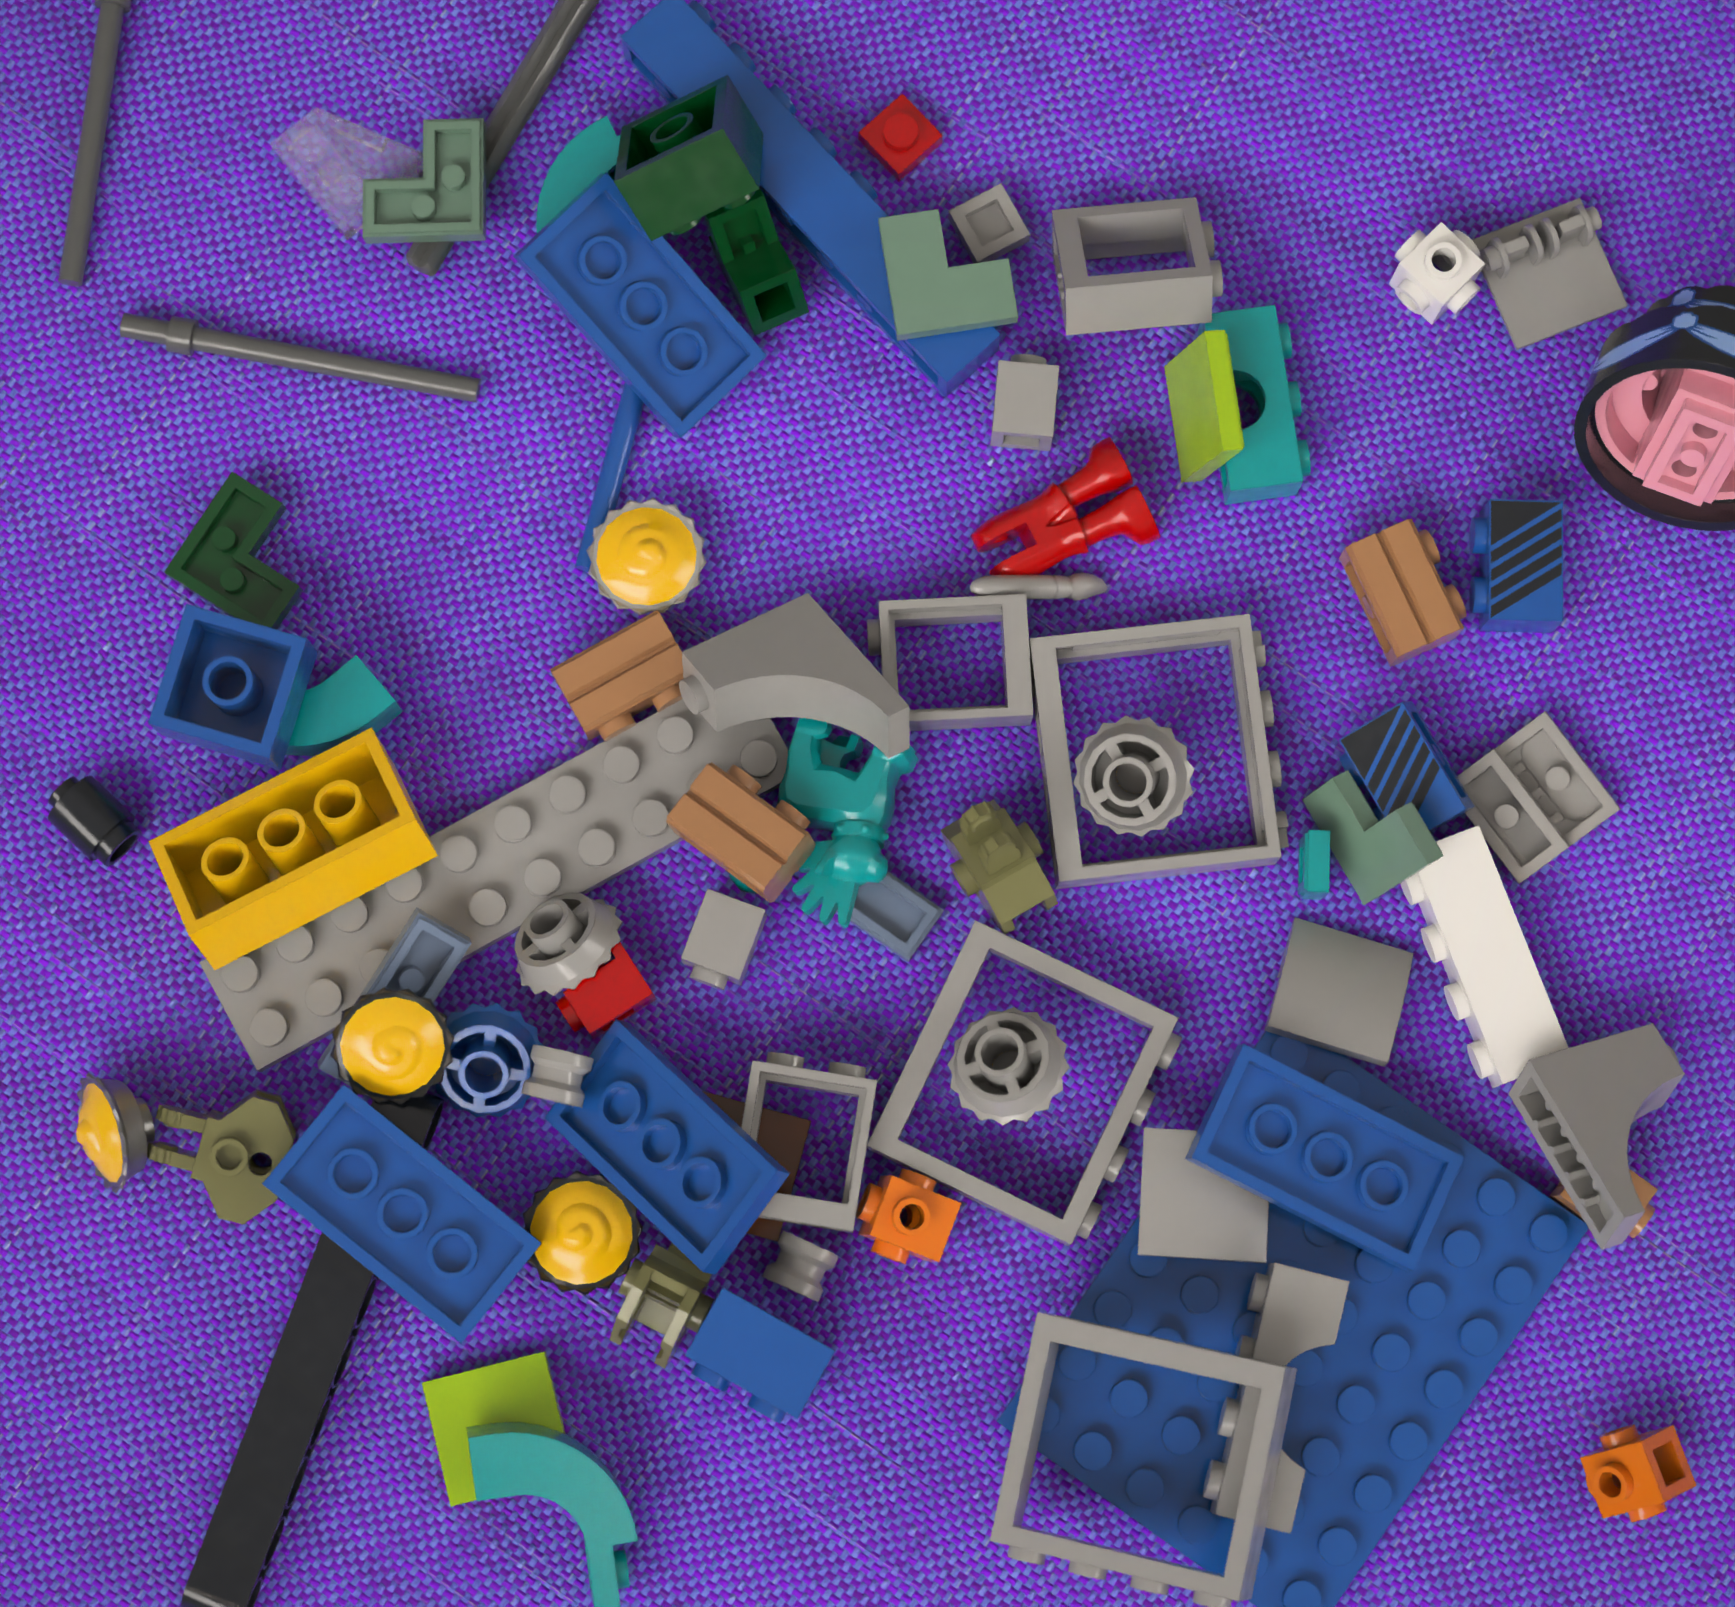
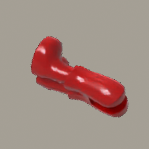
[970,437,1161,575]

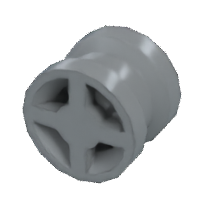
[521,1044,594,1108]
[762,1231,839,1302]

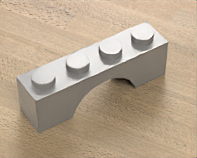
[1203,1263,1349,1534]

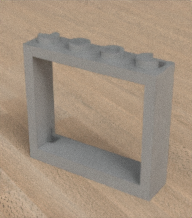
[1029,614,1289,889]
[867,920,1182,1246]
[990,1312,1297,1607]

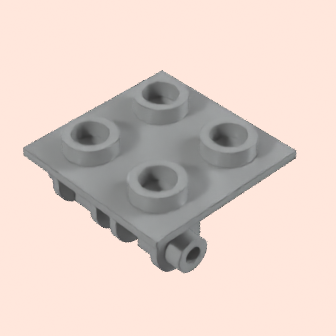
[1472,198,1628,350]

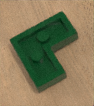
[164,472,303,629]

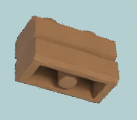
[1339,518,1467,667]
[550,610,684,742]
[666,762,816,903]

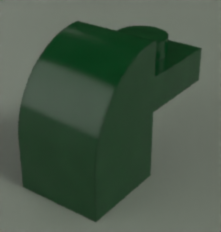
[704,187,809,336]

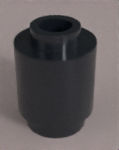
[48,776,141,866]

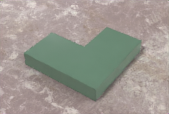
[363,118,486,244]
[878,209,1018,341]
[1302,770,1443,905]

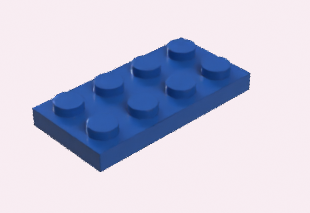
[513,172,767,438]
[544,1019,790,1275]
[1185,1044,1465,1272]
[262,1084,542,1343]

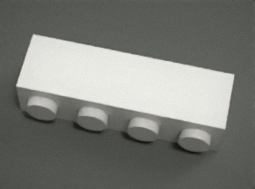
[1400,825,1569,1088]

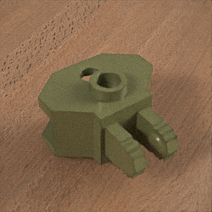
[940,799,1058,935]
[147,1089,296,1224]
[609,1243,714,1368]

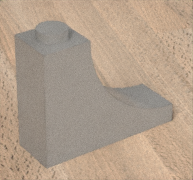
[679,593,910,758]
[1508,1023,1685,1250]

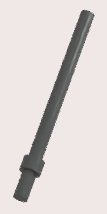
[58,0,132,286]
[120,313,481,403]

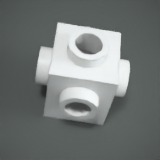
[1389,222,1485,325]

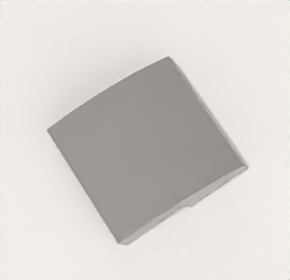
[1457,711,1621,884]
[1264,917,1413,1067]
[1138,1128,1269,1263]

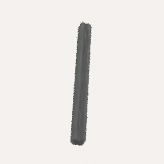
[406,0,600,276]

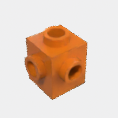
[856,1168,961,1265]
[1580,1424,1697,1522]

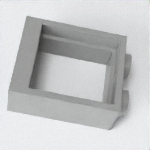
[1052,197,1223,335]
[867,594,1033,731]
[741,1052,877,1233]

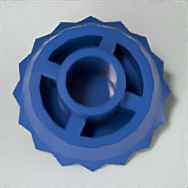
[435,1003,544,1118]

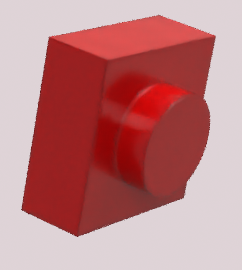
[858,93,943,182]

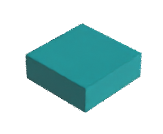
[1298,830,1330,900]

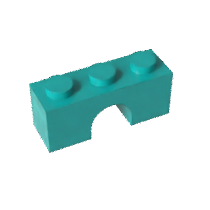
[1198,305,1311,505]

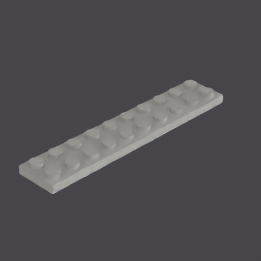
[199,699,788,1072]

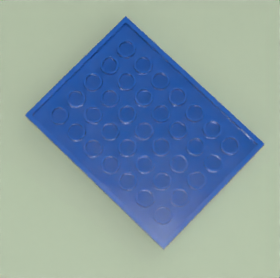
[996,1031,1589,1607]

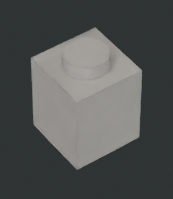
[990,354,1059,451]
[681,888,767,990]

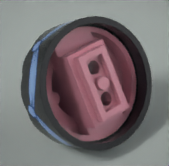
[1574,285,1735,531]

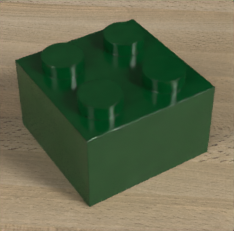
[614,75,764,241]

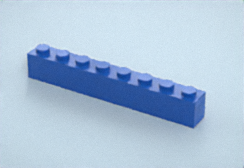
[621,0,1001,398]

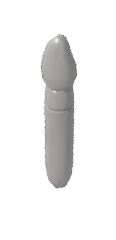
[970,572,1107,601]

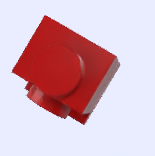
[555,942,656,1039]

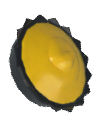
[330,988,455,1105]
[523,1171,643,1295]

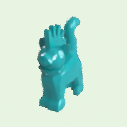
[729,718,918,929]

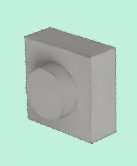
[948,183,1030,263]

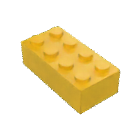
[149,727,438,970]

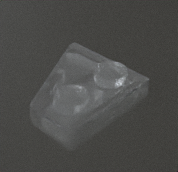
[270,107,423,240]

